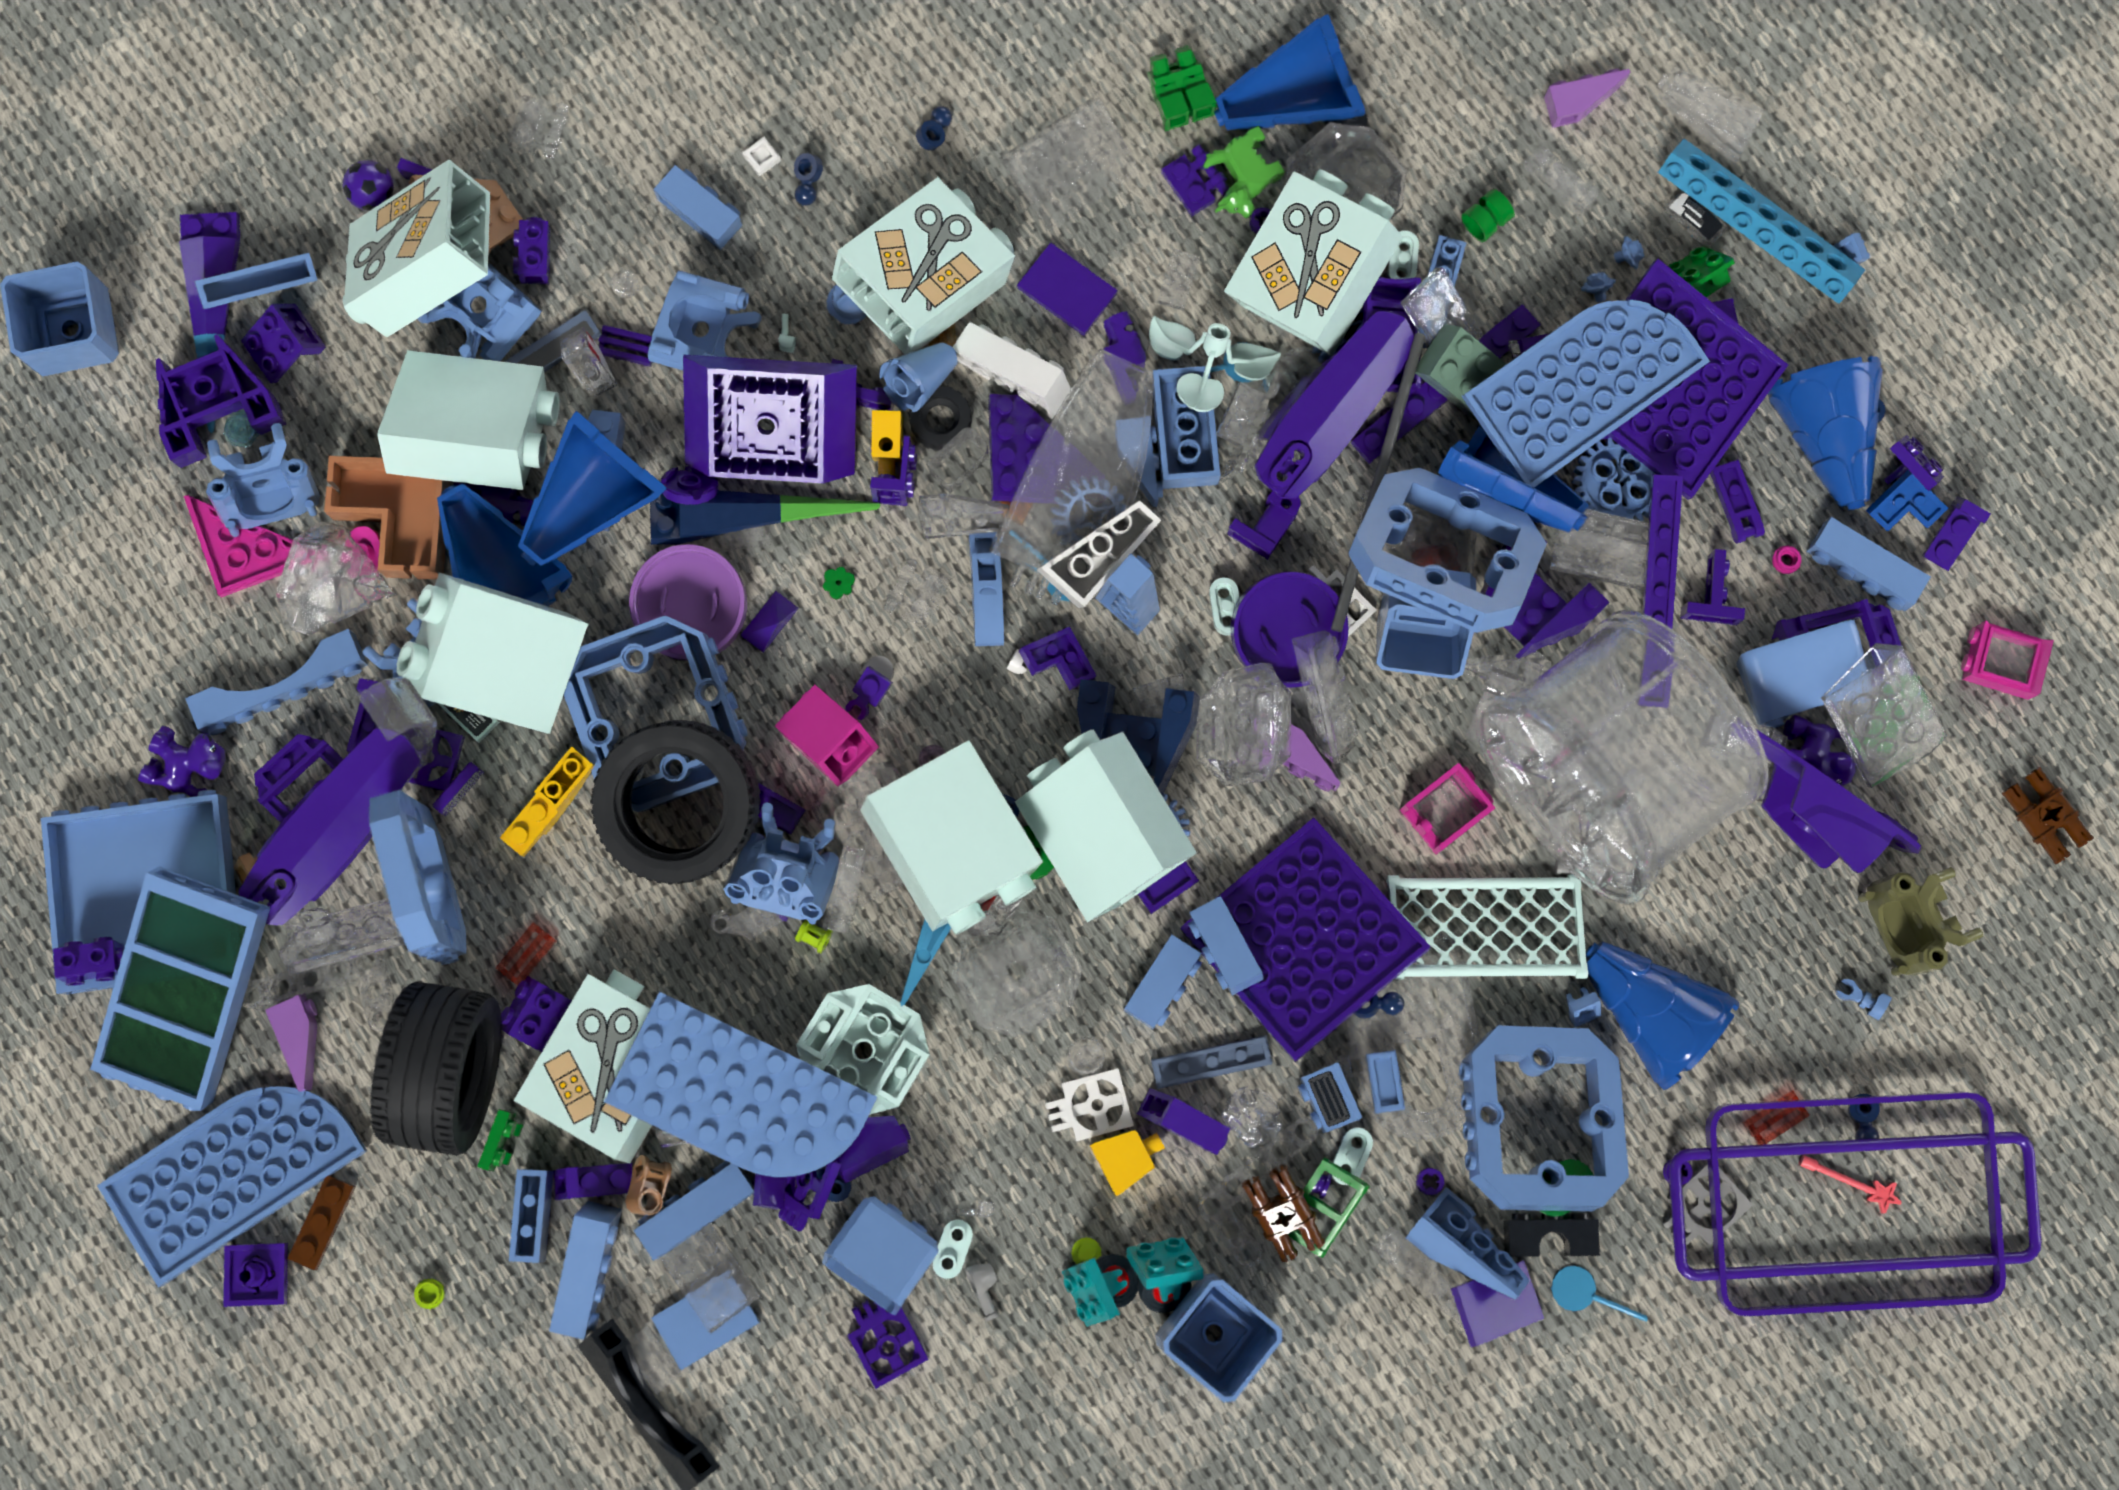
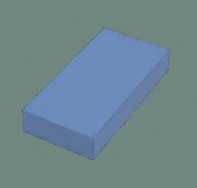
[1365,1050,1405,1114]

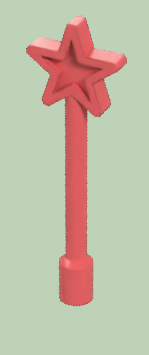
[1799,1155,1902,1214]

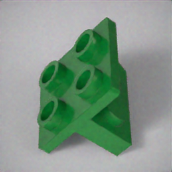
[1668,246,1735,297]

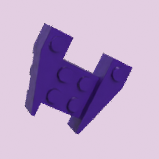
[155,334,287,468]
[1480,539,1610,659]

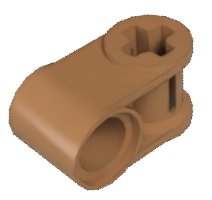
[625,1155,672,1215]

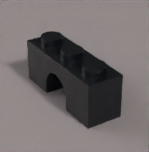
[1503,1213,1600,1257]

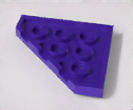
[988,394,1105,505]

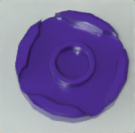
[661,466,718,505]

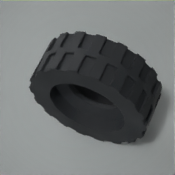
[909,385,972,451]

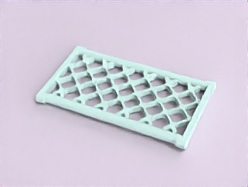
[1386,874,1588,980]

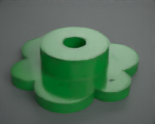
[823,567,855,600]

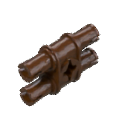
[2001,767,2094,865]
[1242,1165,1325,1262]

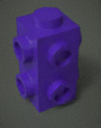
[513,217,550,284]
[53,937,125,986]

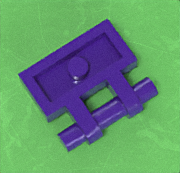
[1161,145,1230,217]

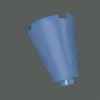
[879,342,957,412]

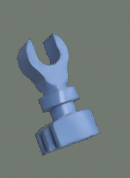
[1835,979,1892,1020]

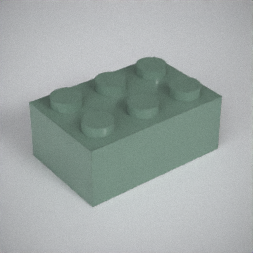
[1415,324,1506,420]

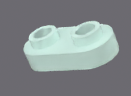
[1387,231,1419,279]
[1209,577,1240,636]
[1332,1128,1373,1185]
[933,1219,973,1279]

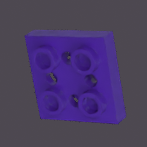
[1884,435,1944,491]
[223,1243,288,1307]

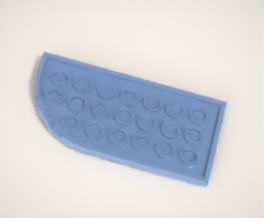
[1461,300,1710,488]
[604,992,877,1177]
[97,1086,367,1287]

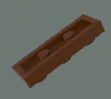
[287,1176,356,1271]

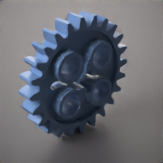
[1572,438,1655,527]

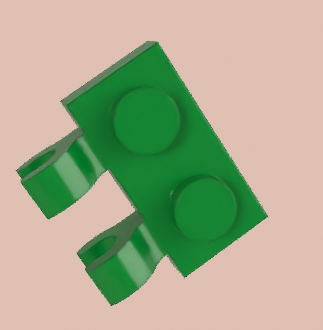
[477,1109,524,1171]

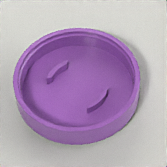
[629,544,747,661]

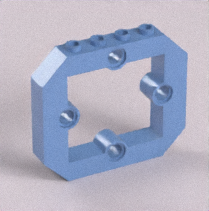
[1348,468,1547,633]
[564,615,748,812]
[369,790,466,965]
[1459,1025,1629,1211]

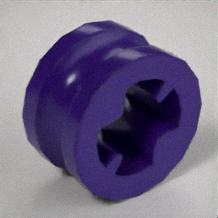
[1250,207,1271,234]
[1663,1159,1693,1185]
[1416,1168,1444,1195]
[1310,1173,1332,1199]

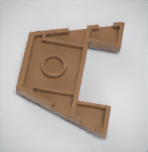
[409,175,523,254]

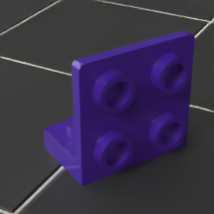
[241,304,326,383]
[870,435,917,506]

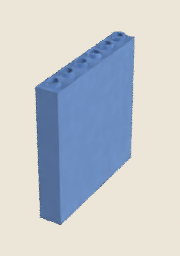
[41,790,241,995]

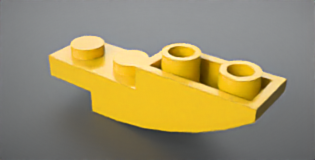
[500,746,595,857]

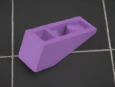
[265,995,318,1092]

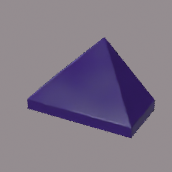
[740,591,799,653]

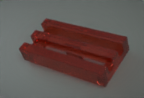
[495,922,557,986]
[1743,1090,1810,1145]

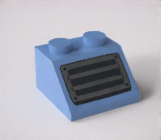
[1297,1062,1362,1133]

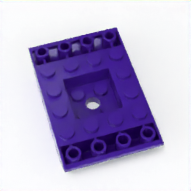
[683,354,857,484]

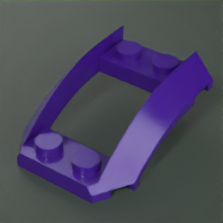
[1771,599,1907,687]
[254,734,344,823]

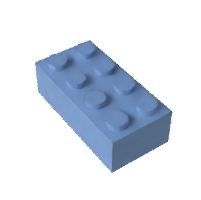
[1151,366,1220,489]

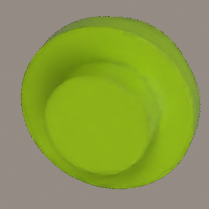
[1071,1237,1101,1264]
[414,1278,445,1309]

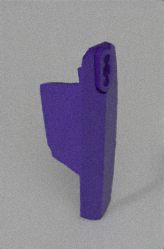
[1255,311,1414,499]
[1729,717,1922,873]
[238,727,420,925]

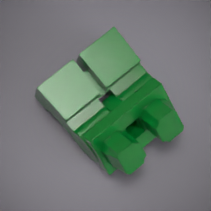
[1147,45,1217,131]

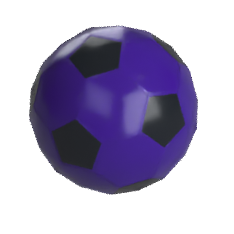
[342,160,394,210]

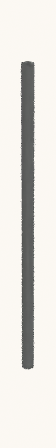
[1331,333,1426,632]

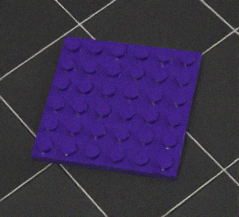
[1608,259,1788,500]
[1180,817,1431,1062]

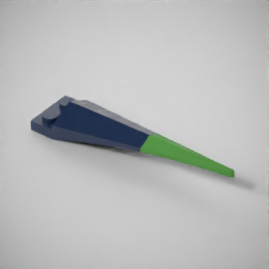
[650,490,880,545]

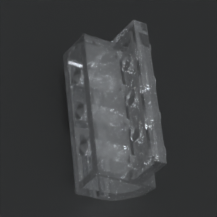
[1550,509,1648,591]

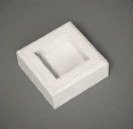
[742,137,781,176]

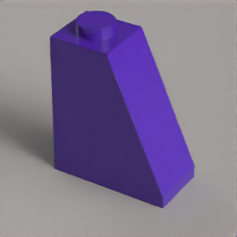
[1137,1088,1231,1155]
[835,1116,911,1183]

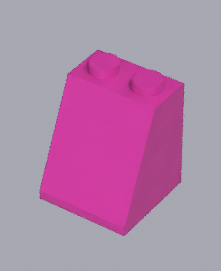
[775,685,879,789]

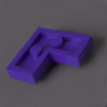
[1019,626,1097,690]

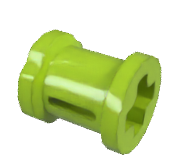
[795,919,833,954]

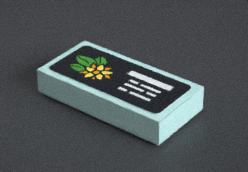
[437,703,500,743]

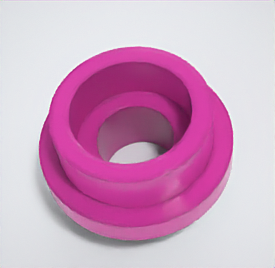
[1772,546,1801,574]

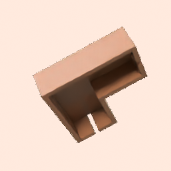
[324,456,451,580]

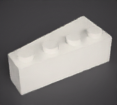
[953,322,1073,421]
[1036,501,1161,608]

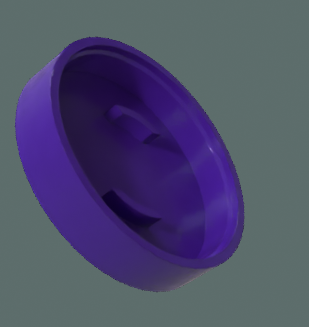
[1231,572,1348,688]

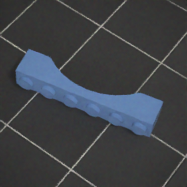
[185,629,368,735]

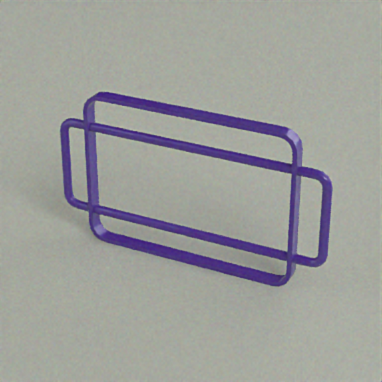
[1669,1091,2042,1316]

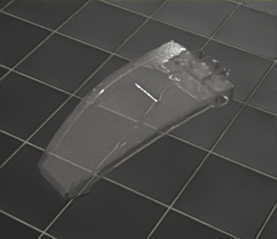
[989,349,1153,606]

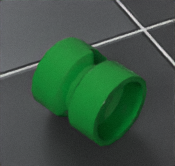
[1461,189,1515,242]

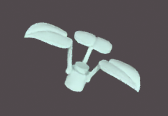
[1149,316,1281,412]

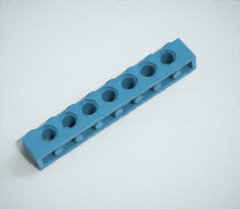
[1658,138,1866,304]

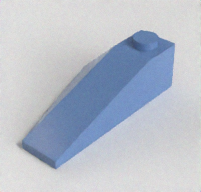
[1405,1187,1530,1300]

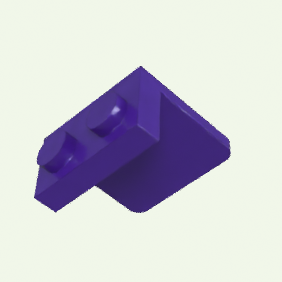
[501,976,572,1052]

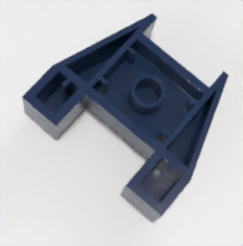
[1077,679,1200,795]

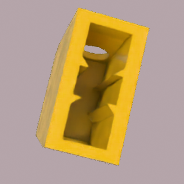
[871,410,904,476]
[1090,1130,1165,1196]

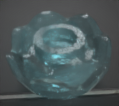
[223,413,260,447]

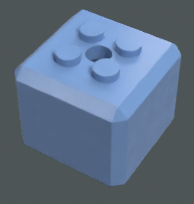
[0,261,119,376]
[1376,567,1476,679]
[822,1197,938,1315]
[1155,1273,1283,1402]

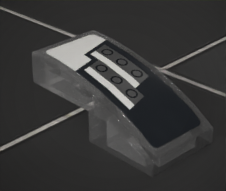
[1665,191,1728,248]

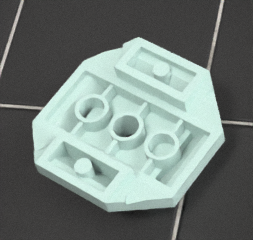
[796,984,930,1115]

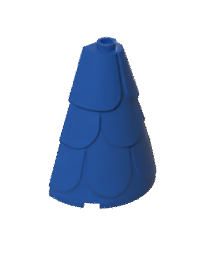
[1214,14,1365,130]
[1768,356,1883,510]
[518,411,667,567]
[1438,425,1589,533]
[437,483,572,607]
[1586,942,1740,1090]

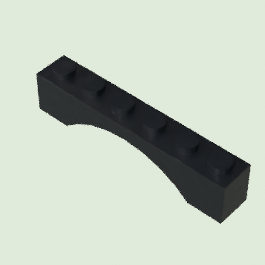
[577,1318,720,1490]

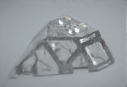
[276,521,397,635]

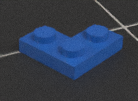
[1865,470,1949,532]

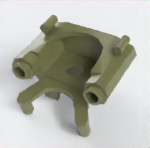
[1858,867,1983,976]

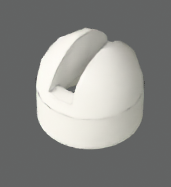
[1006,649,1027,674]

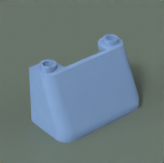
[1736,620,1873,730]

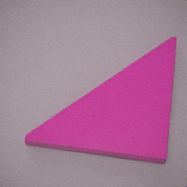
[184,495,325,598]

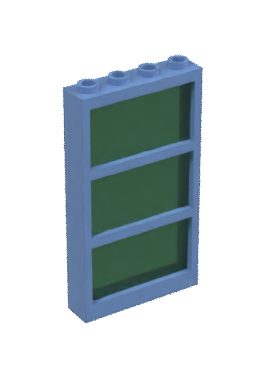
[90,866,270,1111]

